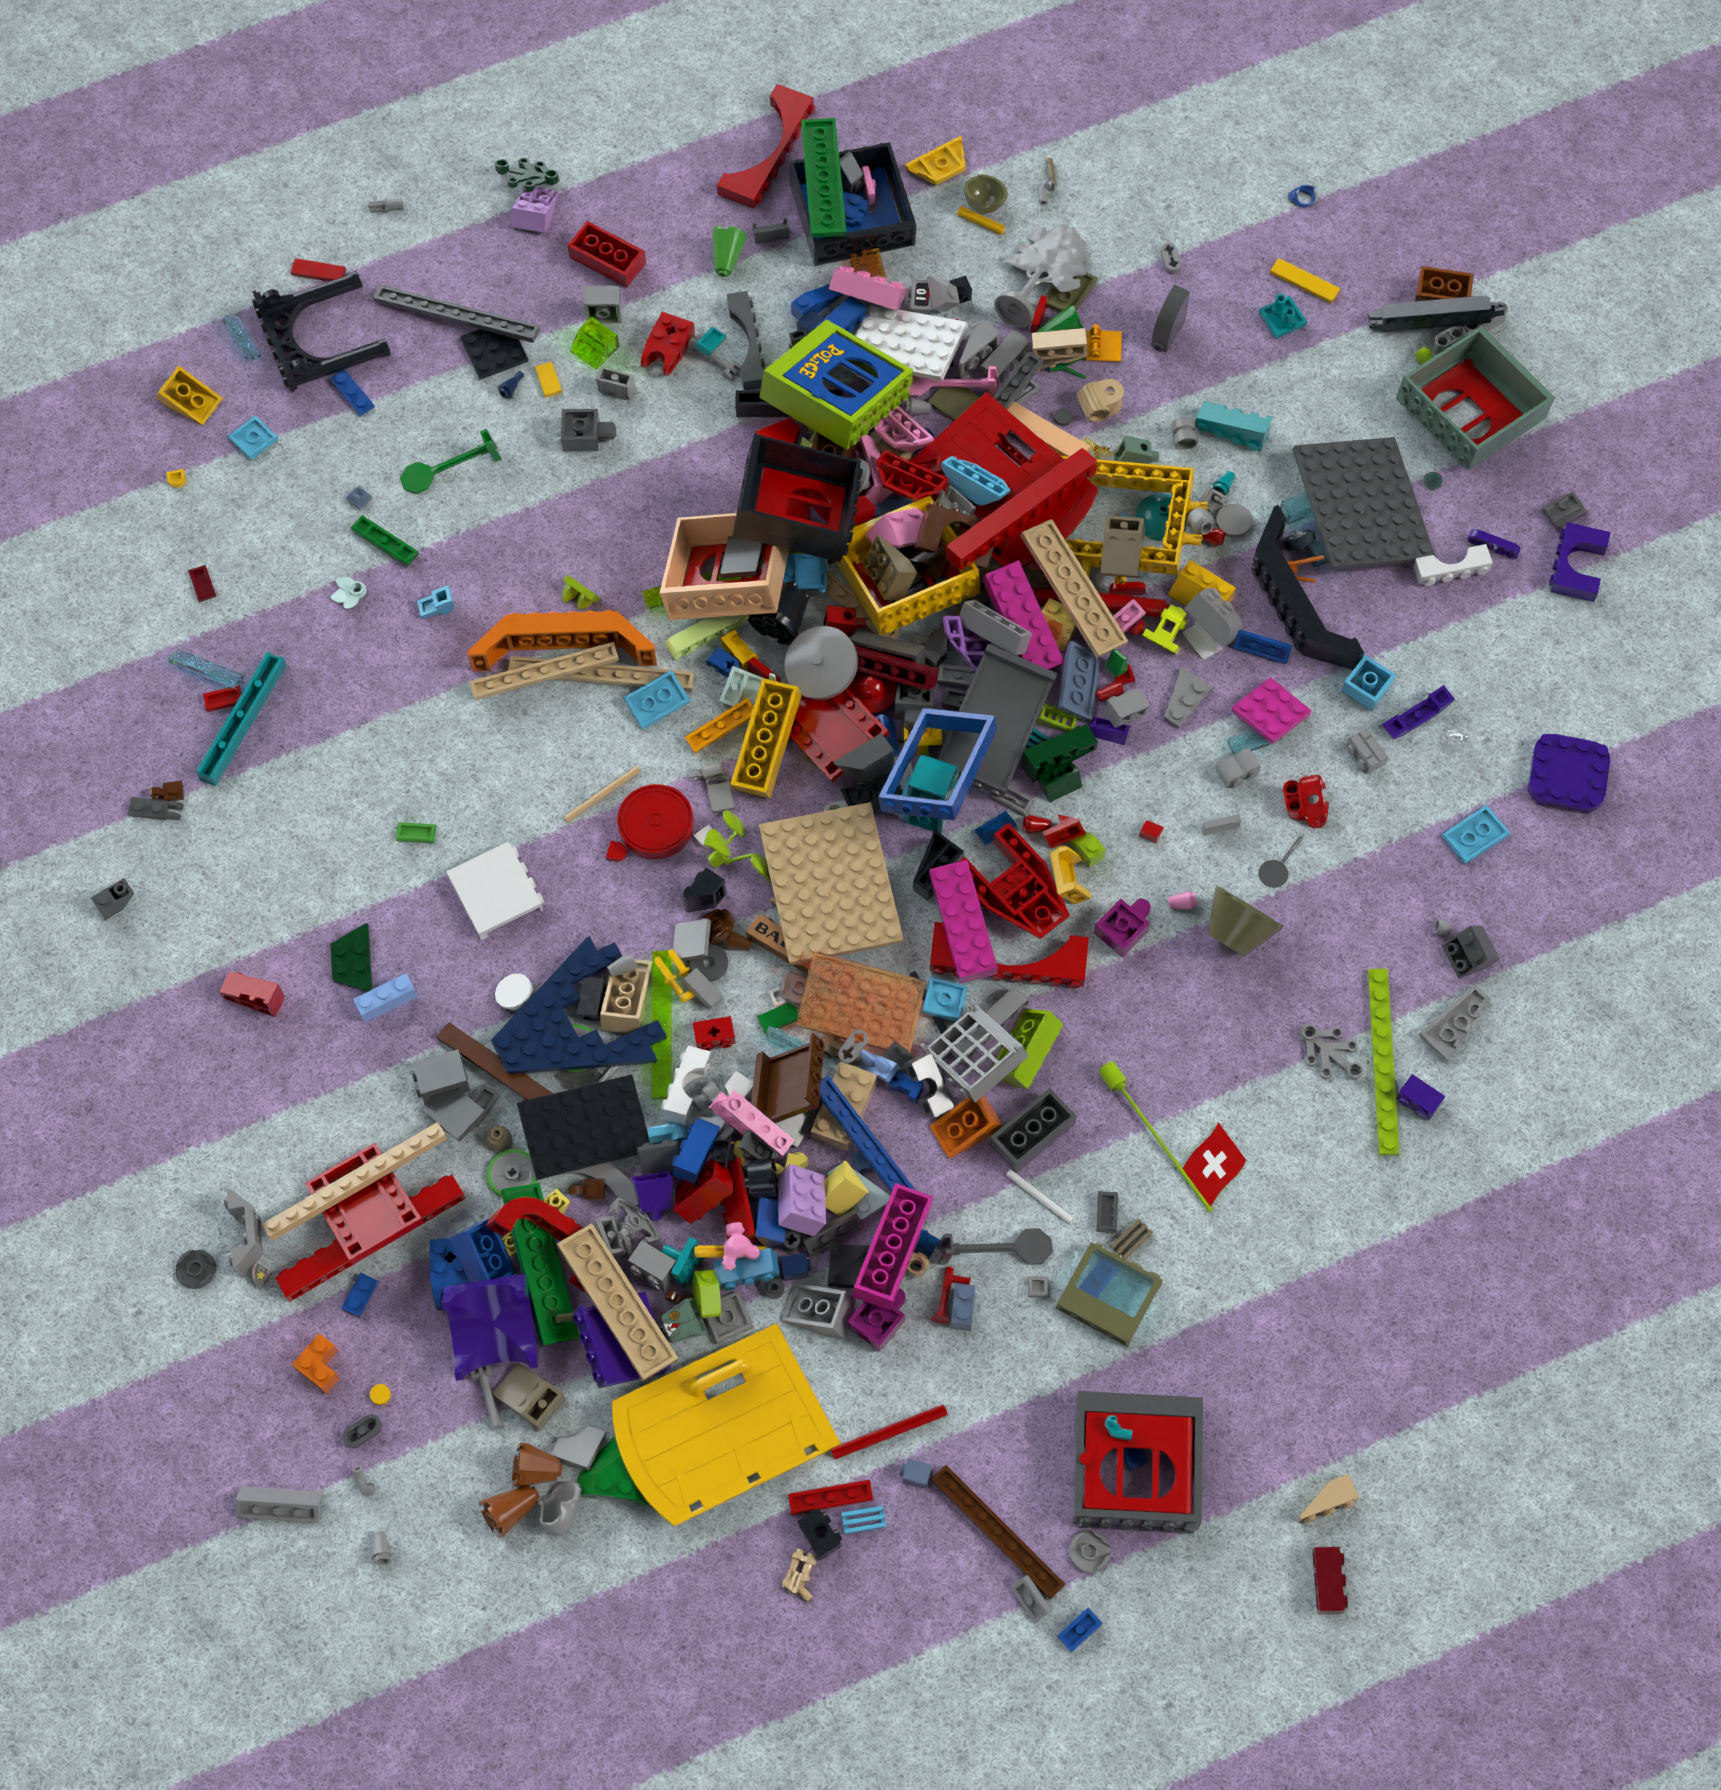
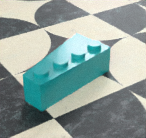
[1195,401,1273,452]

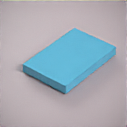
[624,670,691,730]
[1441,805,1511,865]

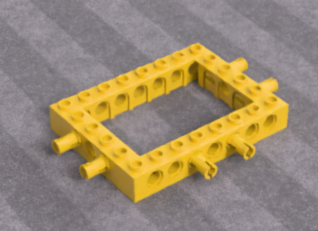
[1061,456,1208,585]

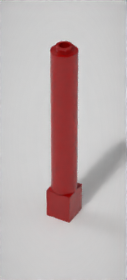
[1033,588,1169,618]

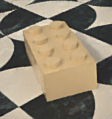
[811,1061,877,1152]

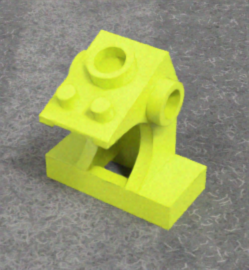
[1143,605,1188,655]

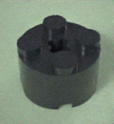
[744,1158,778,1201]

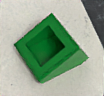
[1105,649,1127,677]

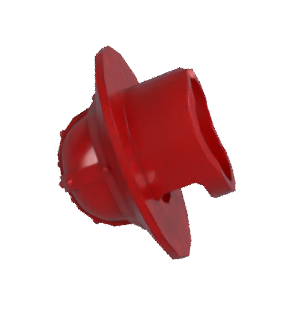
[847,671,897,713]

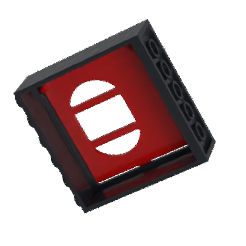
[732,433,863,563]

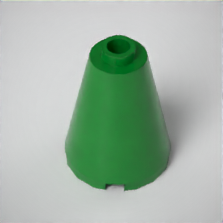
[1037,305,1084,333]

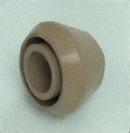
[485,1125,512,1152]

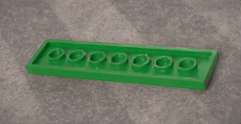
[801,118,846,238]
[501,1183,580,1347]

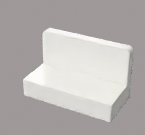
[1183,620,1222,660]

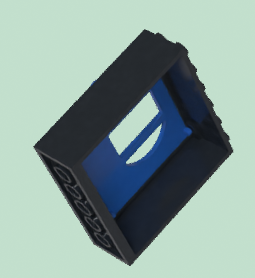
[789,142,917,266]

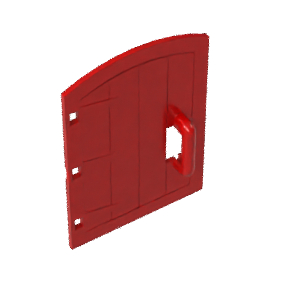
[911,392,1099,568]

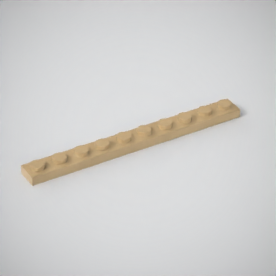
[508,656,694,692]
[262,1122,448,1241]

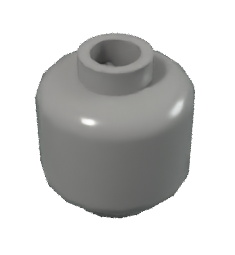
[1186,508,1214,535]

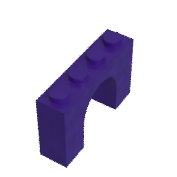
[1549,522,1611,602]

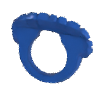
[1288,184,1316,207]

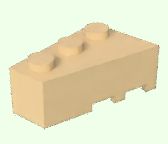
[1032,328,1087,373]

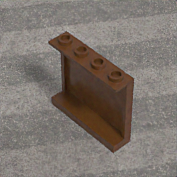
[751,1032,825,1123]

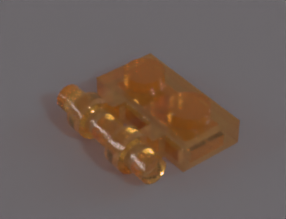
[850,248,887,278]

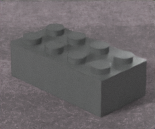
[990,1088,1077,1173]

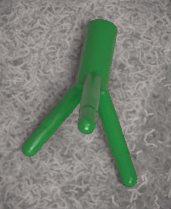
[1050,357,1086,379]

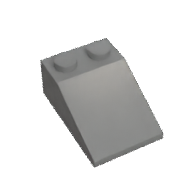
[959,320,1000,379]
[782,1283,856,1338]

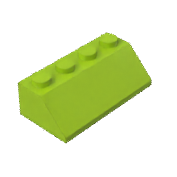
[990,1009,1064,1089]

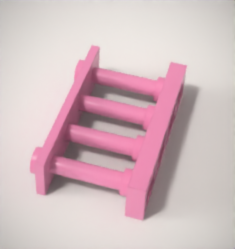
[708,1090,795,1156]

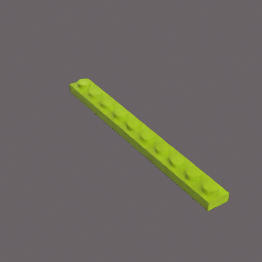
[1367,969,1400,1156]

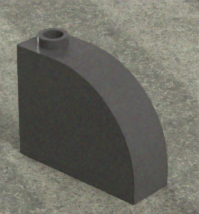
[1151,285,1190,353]

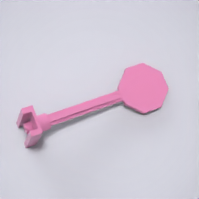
[909,366,1000,397]

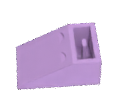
[511,186,560,233]

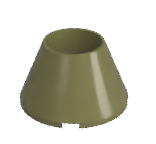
[1208,886,1284,956]

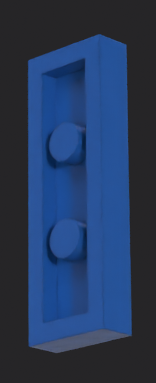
[330,369,375,417]
[1233,629,1292,664]

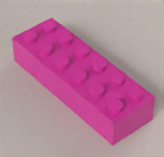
[982,561,1064,670]
[930,860,998,984]
[852,1183,933,1311]

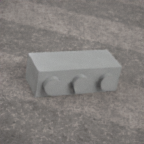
[981,330,1031,383]

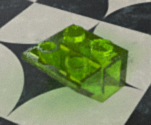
[570,317,620,370]

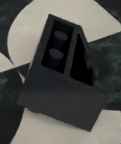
[913,829,964,901]

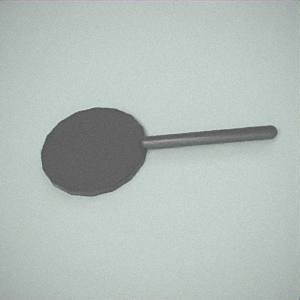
[1258,836,1303,888]

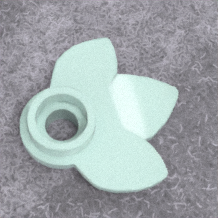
[330,577,367,609]

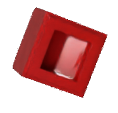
[1139,820,1164,844]

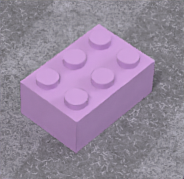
[778,1164,826,1236]

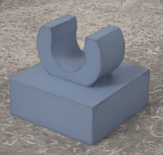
[346,486,372,510]

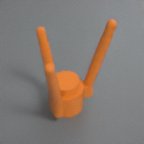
[1287,556,1325,583]

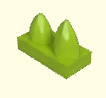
[562,575,601,610]

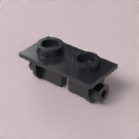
[712,1136,735,1169]

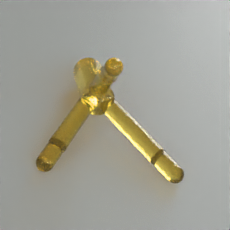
[1083,437,1114,459]

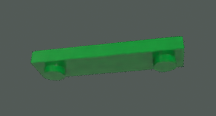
[351,515,419,567]

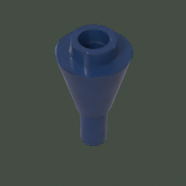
[498,371,524,399]

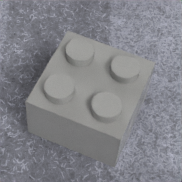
[584,285,623,324]
[628,1240,676,1291]

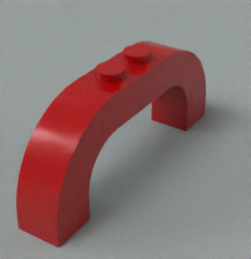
[486,1197,586,1293]

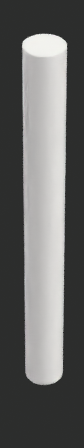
[1006,1169,1074,1224]

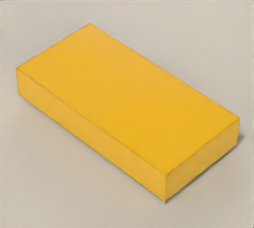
[535,362,562,398]

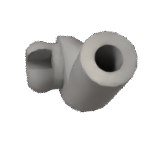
[1039,181,1056,204]
[352,1466,375,1496]

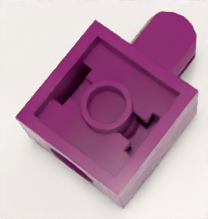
[1094,898,1151,958]
[848,1288,906,1352]

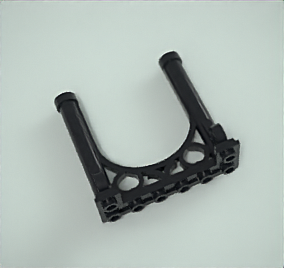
[251,270,391,392]

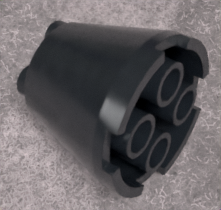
[748,580,810,645]

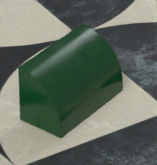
[1037,760,1083,803]

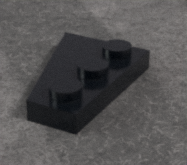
[840,777,903,813]

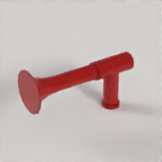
[930,1267,971,1324]

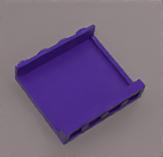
[573,1292,671,1389]

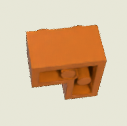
[292,1333,340,1395]

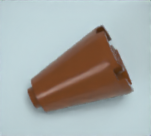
[479,1485,539,1538]

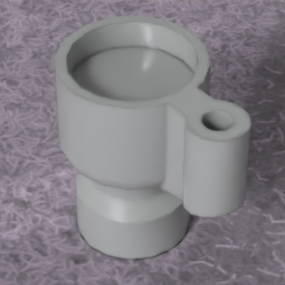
[692,1081,721,1111]

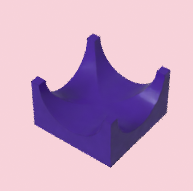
[442,1274,539,1381]

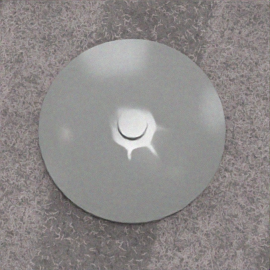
[784,626,858,700]

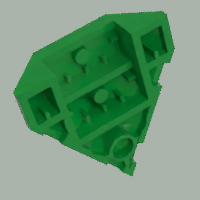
[577,1436,651,1506]

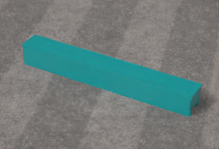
[196,651,287,786]

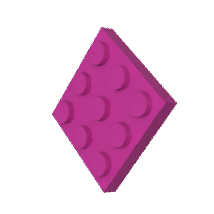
[1231,677,1312,745]

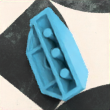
[941,456,1010,506]

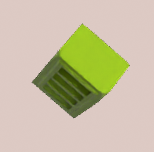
[1036,703,1077,732]

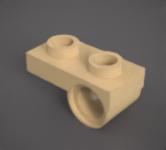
[907,1252,929,1278]

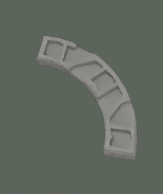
[561,1163,639,1207]

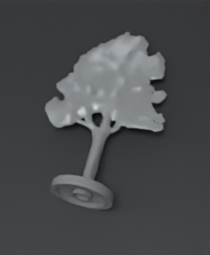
[994,224,1088,328]

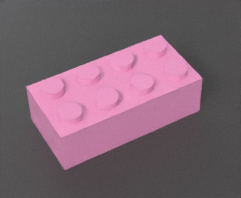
[829,265,908,310]

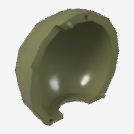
[964,174,1008,213]

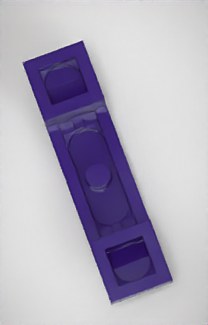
[1382,685,1455,740]

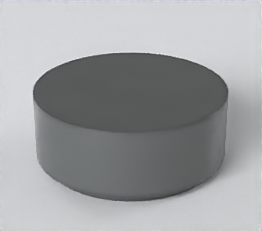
[1054,408,1072,426]

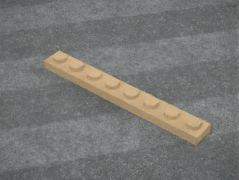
[470,642,619,700]

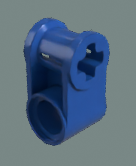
[705,647,739,678]

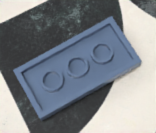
[1058,641,1101,722]

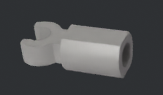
[689,763,722,782]

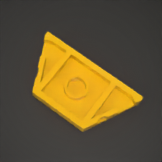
[905,136,965,186]

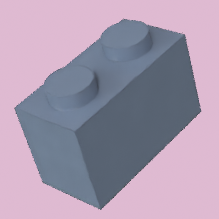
[951,1284,975,1331]

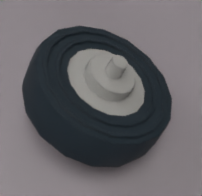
[1283,529,1316,551]

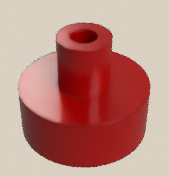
[1127,619,1145,636]

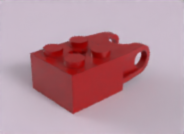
[640,311,695,376]

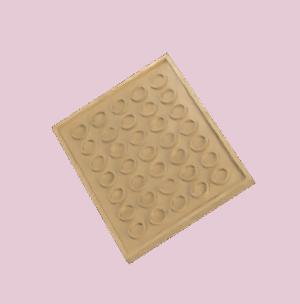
[759,802,904,965]

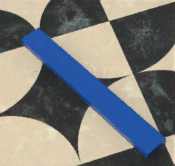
[820,1075,915,1193]

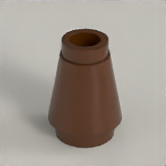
[722,931,752,951]

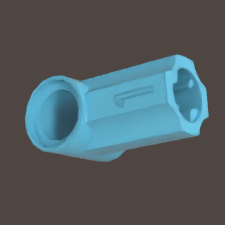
[648,1121,688,1145]

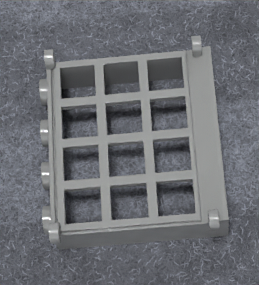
[920,1002,1028,1103]

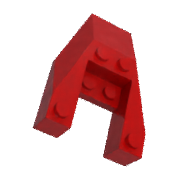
[958,823,1070,939]

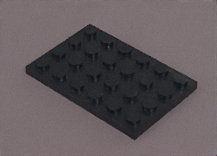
[516,1074,650,1181]

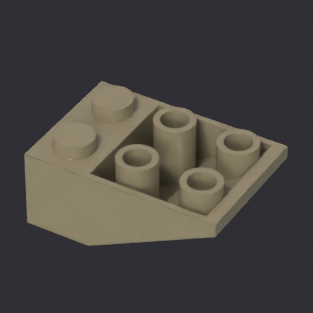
[1100,515,1145,578]
[863,535,917,600]
[492,1362,566,1432]

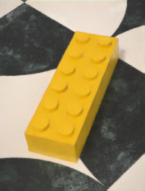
[731,678,801,799]

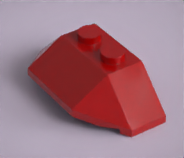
[876,450,949,501]

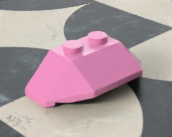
[875,406,934,452]
[866,508,924,548]

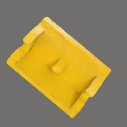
[720,630,759,670]

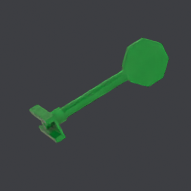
[400,429,502,494]

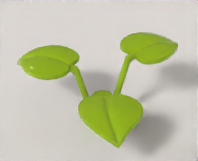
[704,810,771,884]

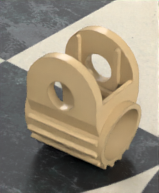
[1077,379,1124,422]

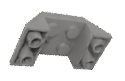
[224,1189,263,1277]

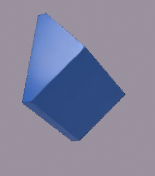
[756,1197,786,1248]

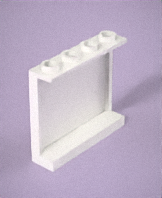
[446,842,545,940]

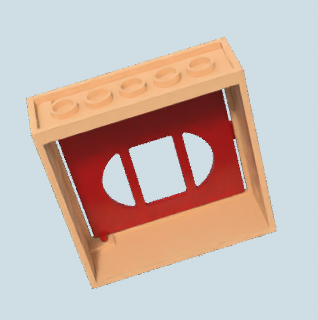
[660,513,789,620]

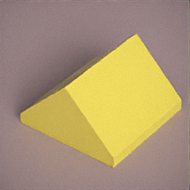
[825,1161,869,1217]

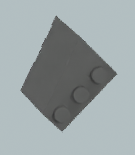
[834,734,894,783]

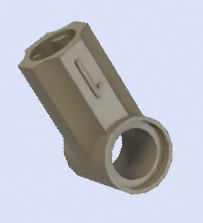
[821,1032,855,1063]

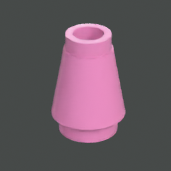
[1169,891,1197,910]

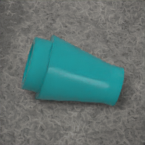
[1213,471,1236,496]

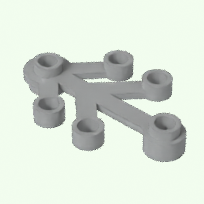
[1299,1024,1363,1080]

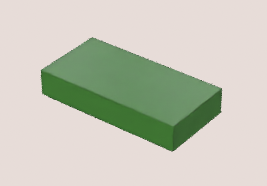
[396,822,436,843]

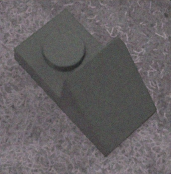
[738,1130,777,1161]

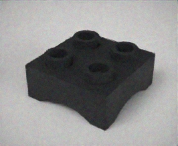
[828,1243,870,1288]

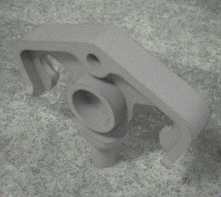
[608,1198,659,1245]

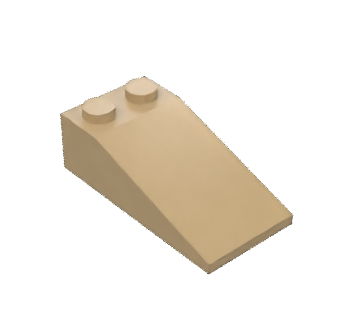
[600,959,653,1033]

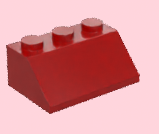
[673,1157,734,1224]

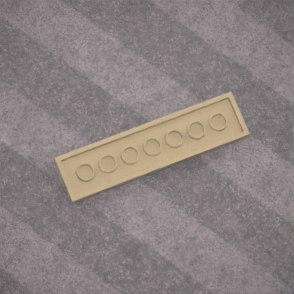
[1020,519,1128,658]
[557,1224,678,1381]

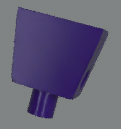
[631,1171,673,1221]

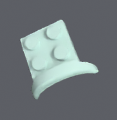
[719,666,776,706]

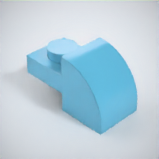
[417,585,454,619]

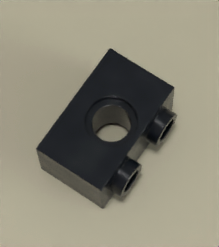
[797,1508,843,1560]

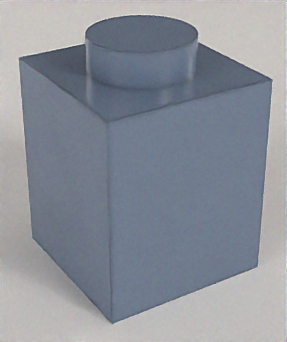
[900,1458,932,1489]

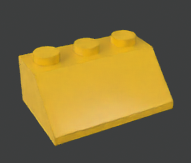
[1168,560,1236,606]

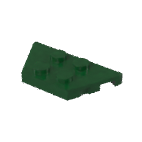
[330,923,372,993]

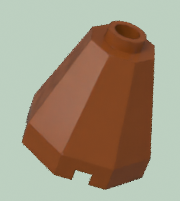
[512,1442,563,1488]

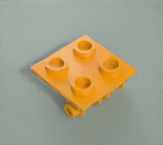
[1086,324,1122,362]

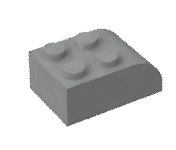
[1185,587,1242,648]

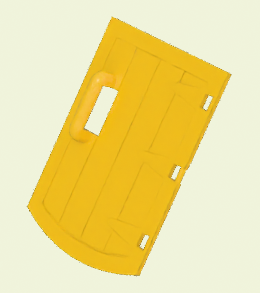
[612,1323,841,1527]

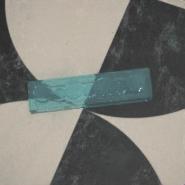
[169,649,244,688]

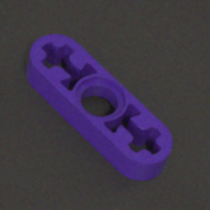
[1467,529,1521,559]

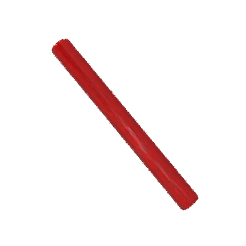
[831,1405,947,1459]

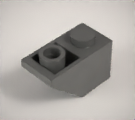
[91,878,134,920]

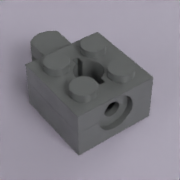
[561,409,617,451]
[894,682,934,731]

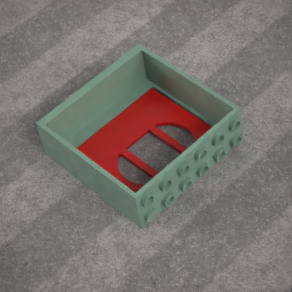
[1396,326,1555,470]

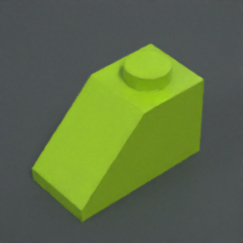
[1068,831,1106,868]
[691,1270,721,1318]

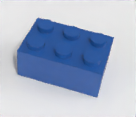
[450,1218,516,1283]

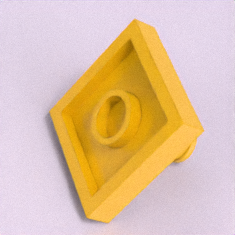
[904,726,942,756]

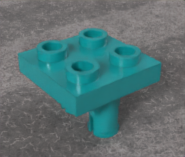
[1259,294,1307,339]
[662,1237,703,1288]

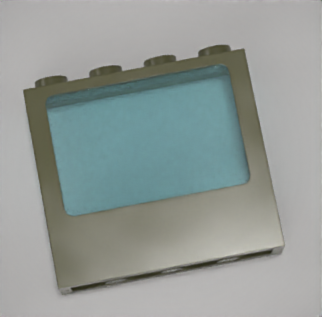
[1056,1242,1163,1347]

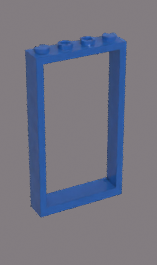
[878,708,997,821]

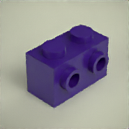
[1396,1074,1446,1121]

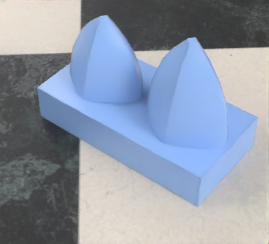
[858,1050,900,1083]

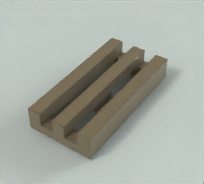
[1110,1218,1153,1260]

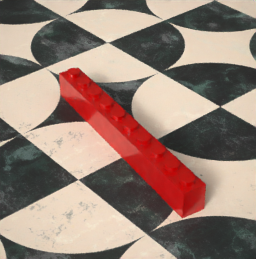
[946,448,1097,570]
[275,1174,466,1302]

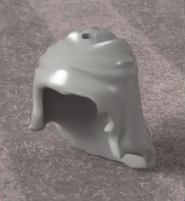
[538,1481,582,1536]

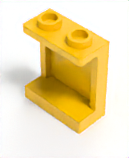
[1050,846,1091,904]

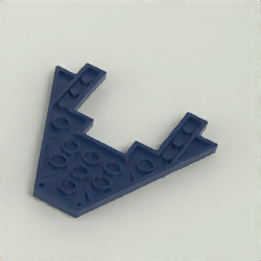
[491,936,667,1074]

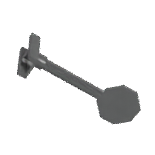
[937,1228,1053,1265]

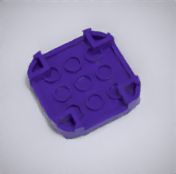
[1527,734,1610,814]

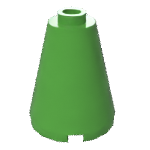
[712,225,747,277]

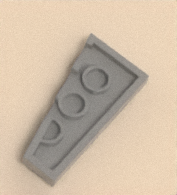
[1419,985,1489,1063]

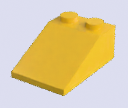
[155,365,223,426]

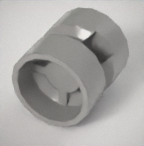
[1171,417,1198,450]

